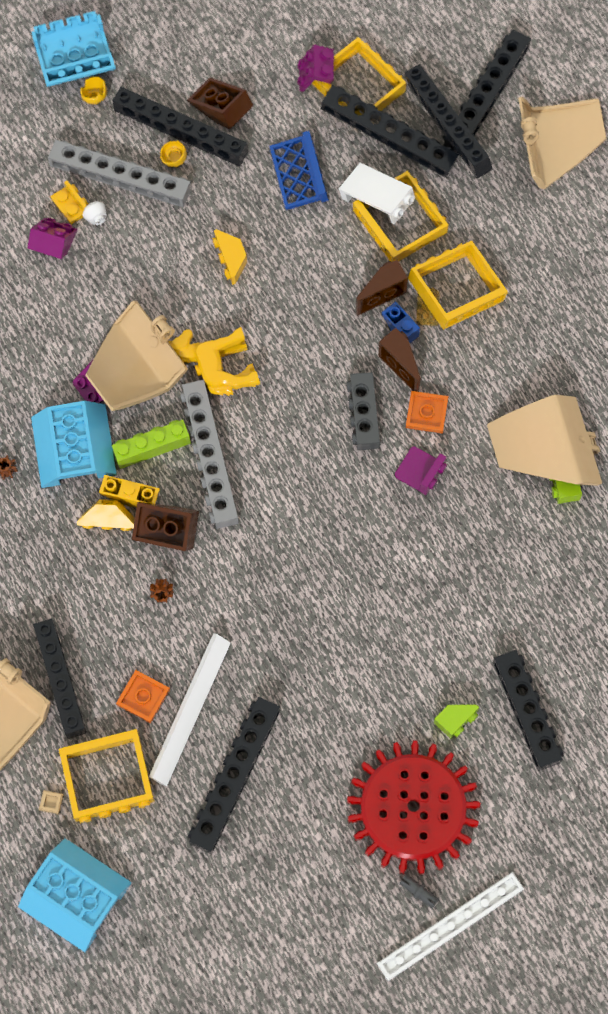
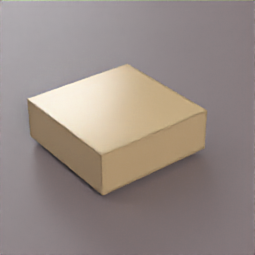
[39,790,64,814]

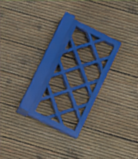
[269,131,329,210]

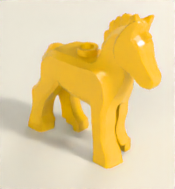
[168,327,260,396]

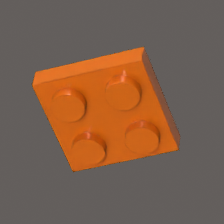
[405,391,448,434]
[116,670,170,724]

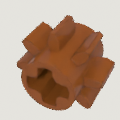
[0,455,18,480]
[150,578,174,603]

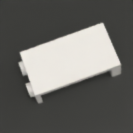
[339,163,415,224]

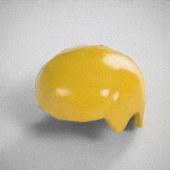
[80,76,107,104]
[160,140,187,168]

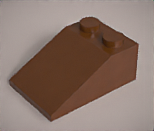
[187,77,253,129]
[356,260,408,316]
[378,328,421,392]
[132,502,199,551]

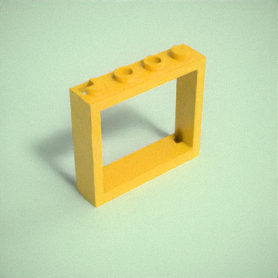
[311,37,406,115]
[353,170,449,262]
[408,241,508,330]
[59,729,155,823]

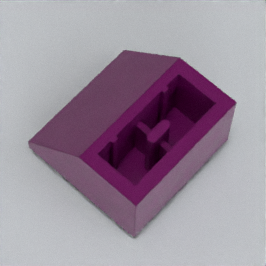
[27,218,78,259]

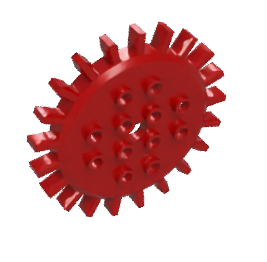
[347,740,481,875]

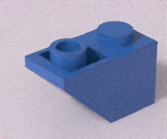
[382,302,420,343]

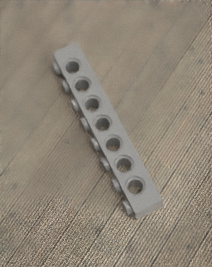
[48,140,191,208]
[180,380,239,529]

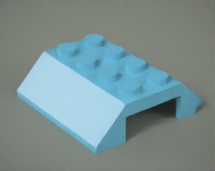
[31,11,116,87]

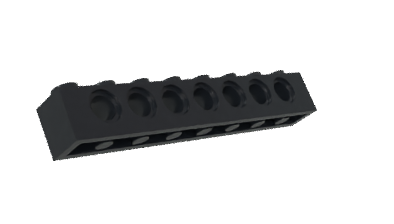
[443,29,531,153]
[404,64,493,179]
[321,85,459,178]
[112,87,248,167]
[188,697,281,855]

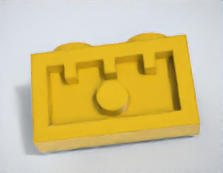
[50,180,89,225]

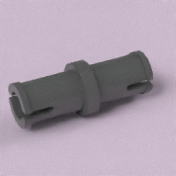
[399,873,440,909]

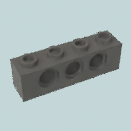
[347,372,380,450]

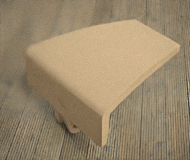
[518,96,607,189]
[85,300,188,411]
[487,395,602,486]
[0,658,50,771]

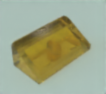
[417,288,440,326]

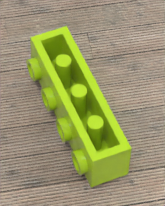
[111,420,191,469]

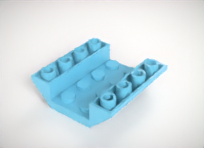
[31,401,117,488]
[18,838,132,952]

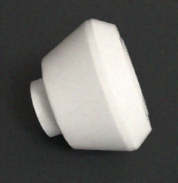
[83,201,107,225]

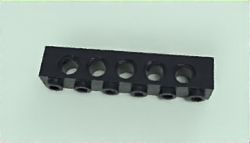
[33,618,87,739]
[493,650,564,771]

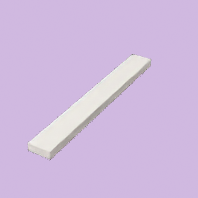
[149,634,231,786]
[377,872,524,981]

